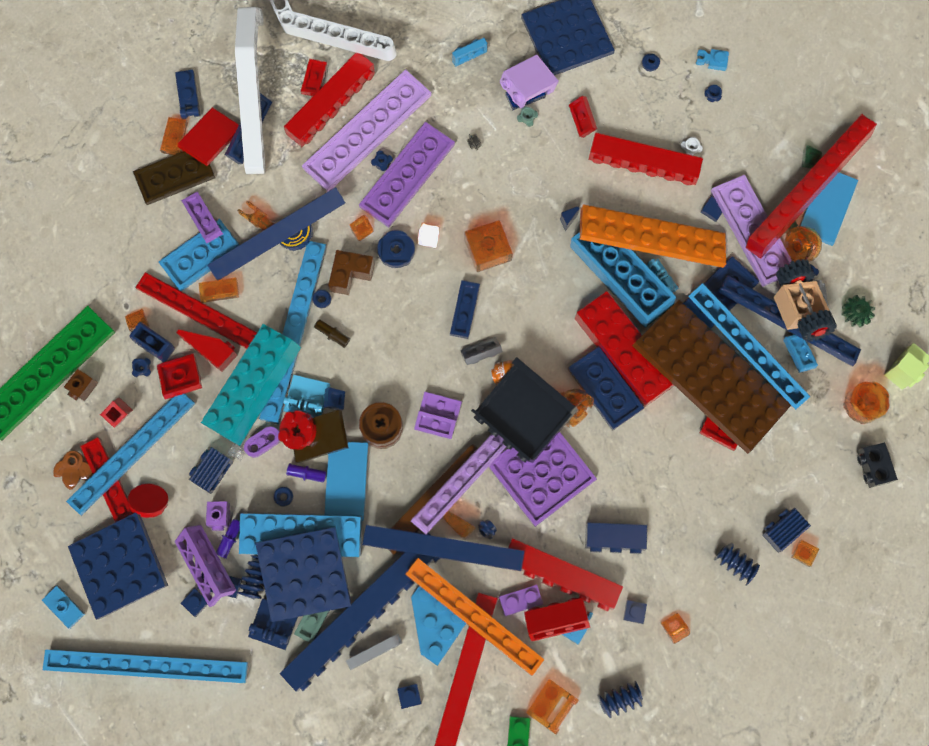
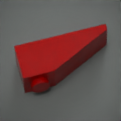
[176,329,237,372]

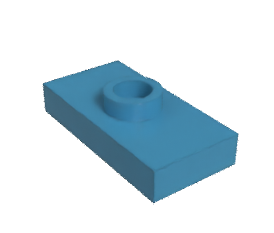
[783,335,818,373]
[42,586,85,629]

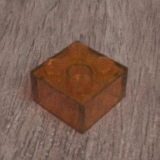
[464,220,513,272]

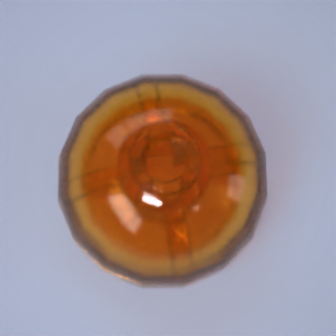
[785,226,822,262]
[561,388,594,428]

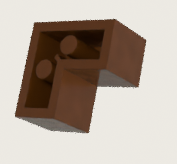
[328,250,375,295]

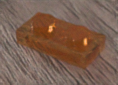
[160,117,188,155]
[199,278,239,303]

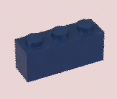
[585,523,647,554]

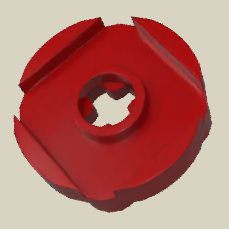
[278,411,316,450]

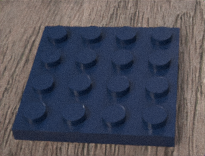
[521,0,615,76]
[68,513,168,620]
[255,526,351,622]

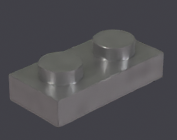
[460,337,503,365]

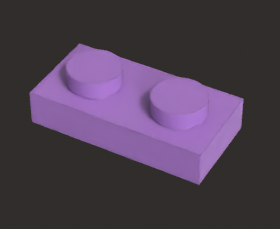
[499,585,543,616]

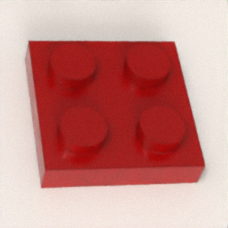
[157,353,202,400]

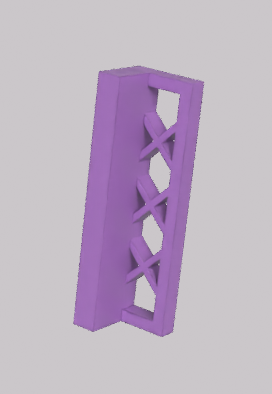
[174,525,236,607]

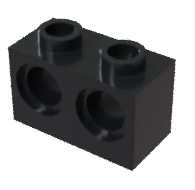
[857,442,898,488]

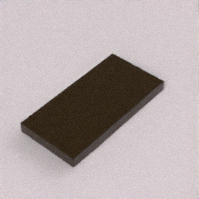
[133,151,215,205]

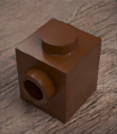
[64,368,98,402]

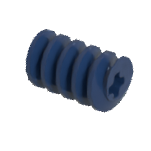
[714,543,760,586]
[236,555,265,600]
[597,681,643,718]

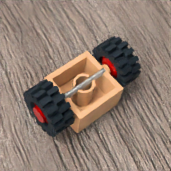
[774,259,837,341]

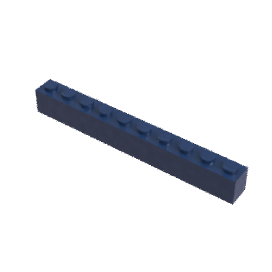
[279,532,441,692]

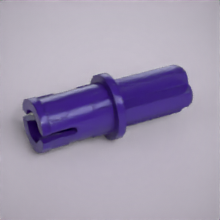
[286,463,326,483]
[216,519,240,559]

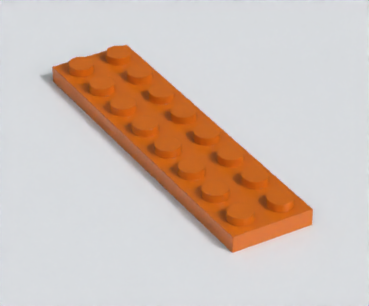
[580,204,726,268]

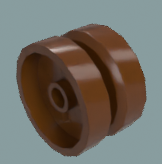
[359,402,403,449]

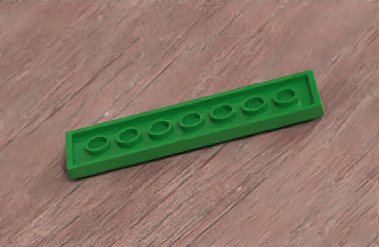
[0,306,116,441]

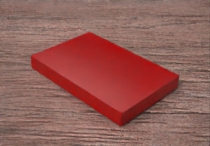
[177,107,239,166]

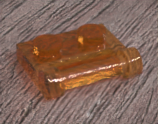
[526,679,579,735]

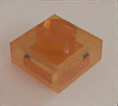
[791,539,819,567]

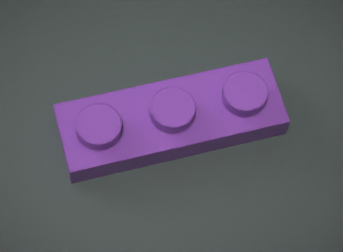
[181,192,223,243]

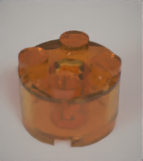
[843,381,890,424]

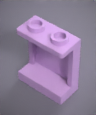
[500,55,559,108]

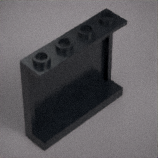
[471,357,579,463]

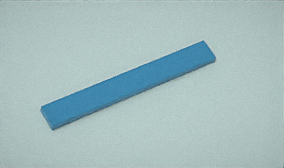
[66,394,195,516]

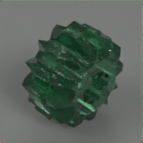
[841,295,875,328]

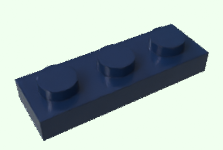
[450,280,480,339]

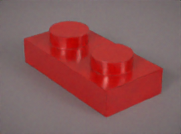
[301,59,328,96]
[569,96,597,138]
[699,417,738,451]

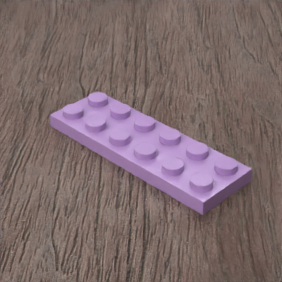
[711,175,792,287]

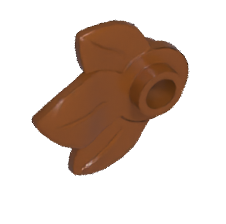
[53,451,93,490]

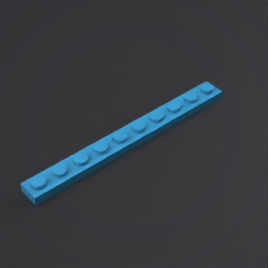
[259,241,327,424]
[42,650,248,683]

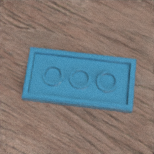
[798,173,858,246]
[159,219,239,291]
[324,442,369,521]

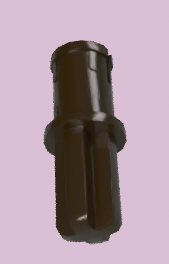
[314,319,351,348]

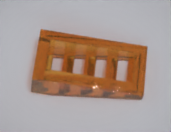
[442,511,476,540]

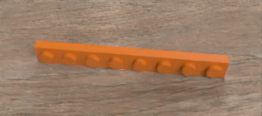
[405,558,544,676]

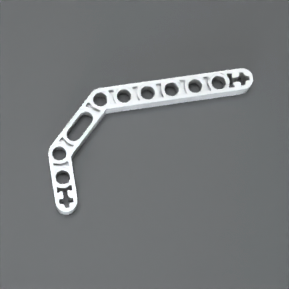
[270,0,397,61]
[235,7,266,174]

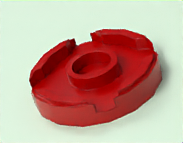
[128,484,168,518]

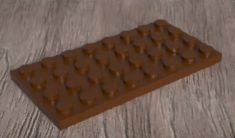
[633,300,791,454]

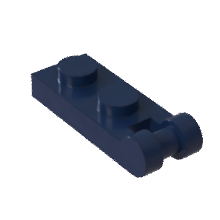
[175,69,200,119]

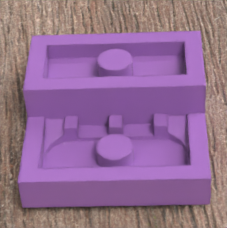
[414,391,462,439]

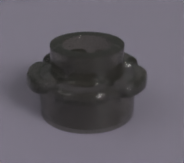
[467,133,482,151]

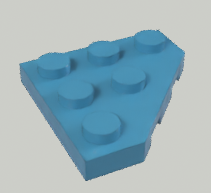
[411,586,466,666]

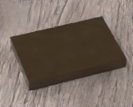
[293,410,349,463]

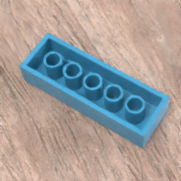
[570,232,676,328]
[239,513,362,557]

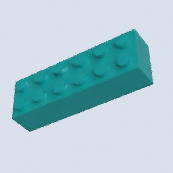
[201,324,301,446]

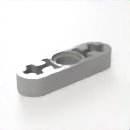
[346,634,403,670]

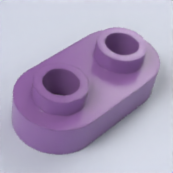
[244,427,280,458]

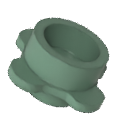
[517,106,538,127]

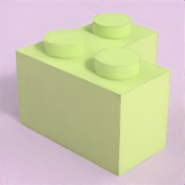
[884,343,929,390]

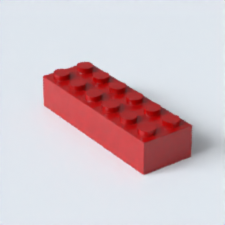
[575,291,674,408]

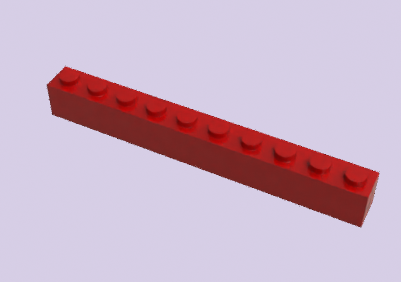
[746,114,877,259]

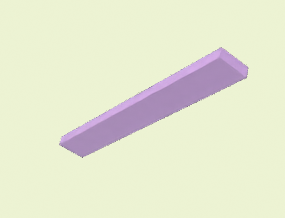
[411,434,506,534]

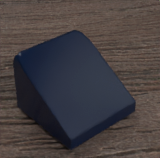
[560,206,579,231]

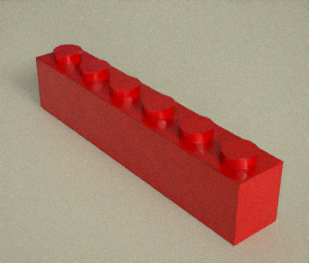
[284,53,375,147]
[588,132,703,185]
[508,538,623,612]

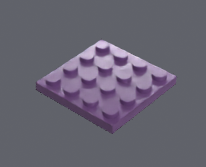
[489,432,597,527]

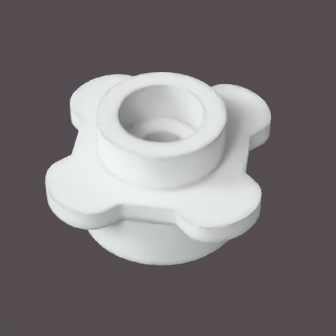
[681,137,703,156]

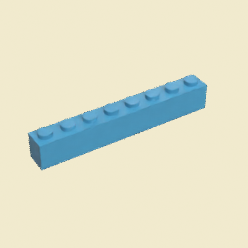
[688,283,810,410]

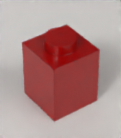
[100,397,133,428]

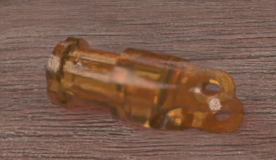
[237,201,277,230]

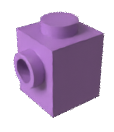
[206,501,230,531]

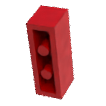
[524,598,591,641]

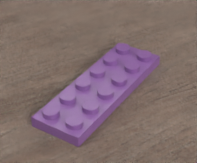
[359,122,455,228]

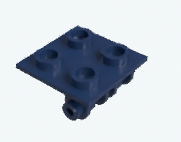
[248,599,298,650]

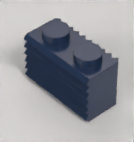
[129,322,175,362]
[189,447,233,494]
[762,508,811,553]

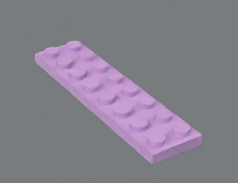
[302,69,432,192]

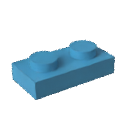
[452,38,487,67]

